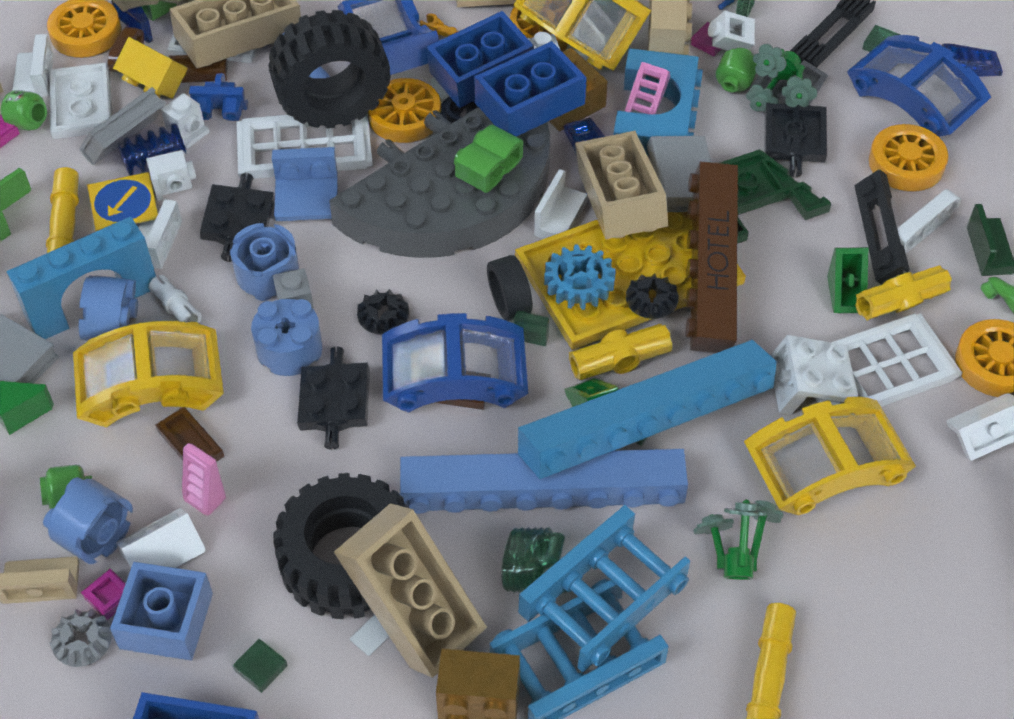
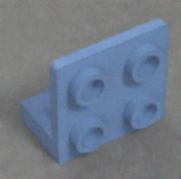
[272,147,338,221]

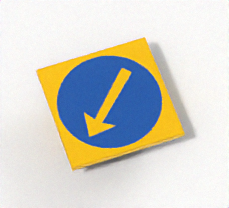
[87,172,158,231]

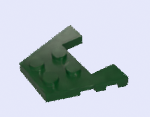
[720,149,831,244]

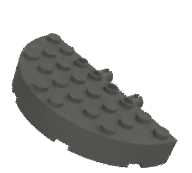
[329,107,550,258]

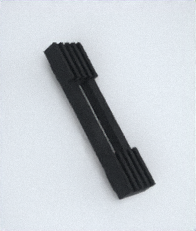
[790,0,876,68]
[854,169,910,285]

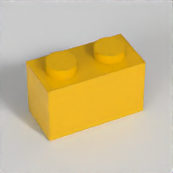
[113,37,188,99]

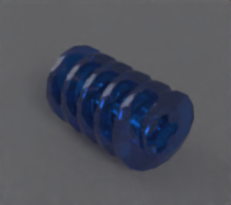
[117,123,187,176]

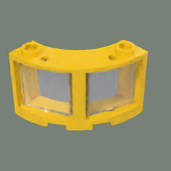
[514,0,651,71]
[73,321,224,428]
[744,397,916,515]

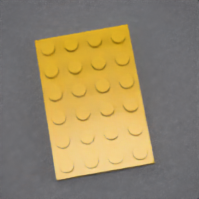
[515,212,746,350]

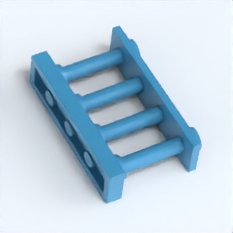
[518,505,691,672]
[489,579,669,719]

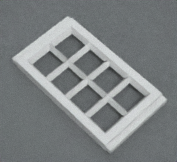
[236,112,373,179]
[816,313,962,407]

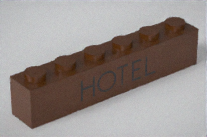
[685,161,738,353]

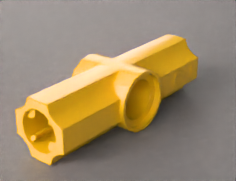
[855,265,952,320]
[569,323,673,380]

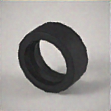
[487,255,533,321]

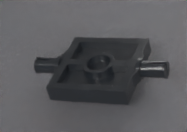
[764,103,827,177]
[200,173,274,262]
[297,346,370,450]

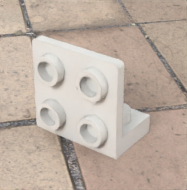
[770,335,858,415]

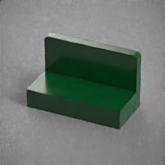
[966,204,1014,276]

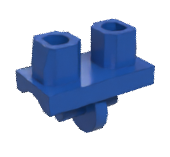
[189,73,248,121]

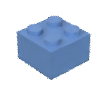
[110,562,213,661]

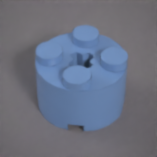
[230,223,299,301]
[79,275,138,343]
[251,299,323,376]
[43,477,133,564]

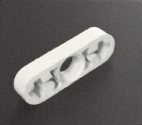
[898,189,961,253]

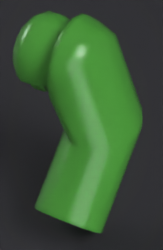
[981,277,1014,314]

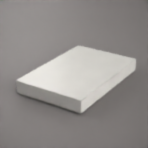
[49,62,112,139]

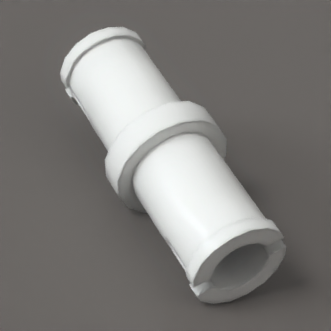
[149,275,202,323]

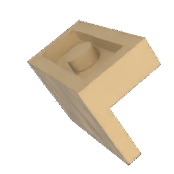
[0,557,80,604]

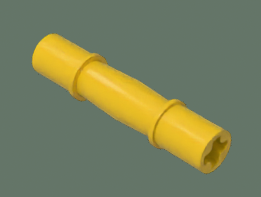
[46,167,79,253]
[746,603,796,719]

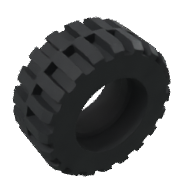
[268,10,391,129]
[273,473,409,619]

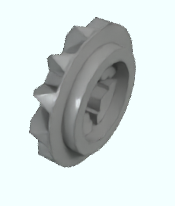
[50,609,112,667]

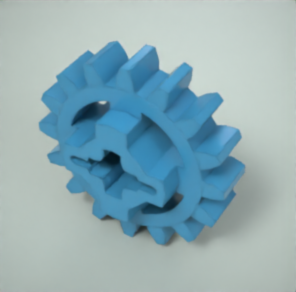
[544,244,616,310]

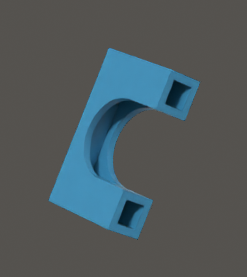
[613,48,703,156]
[6,216,156,339]

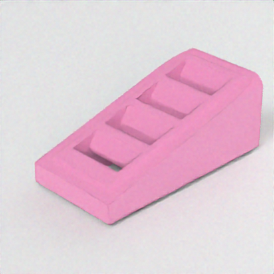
[625,62,671,115]
[182,443,226,515]

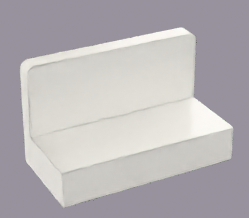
[12,34,54,97]
[534,169,588,239]
[138,199,182,269]
[946,393,1014,461]
[116,508,205,568]

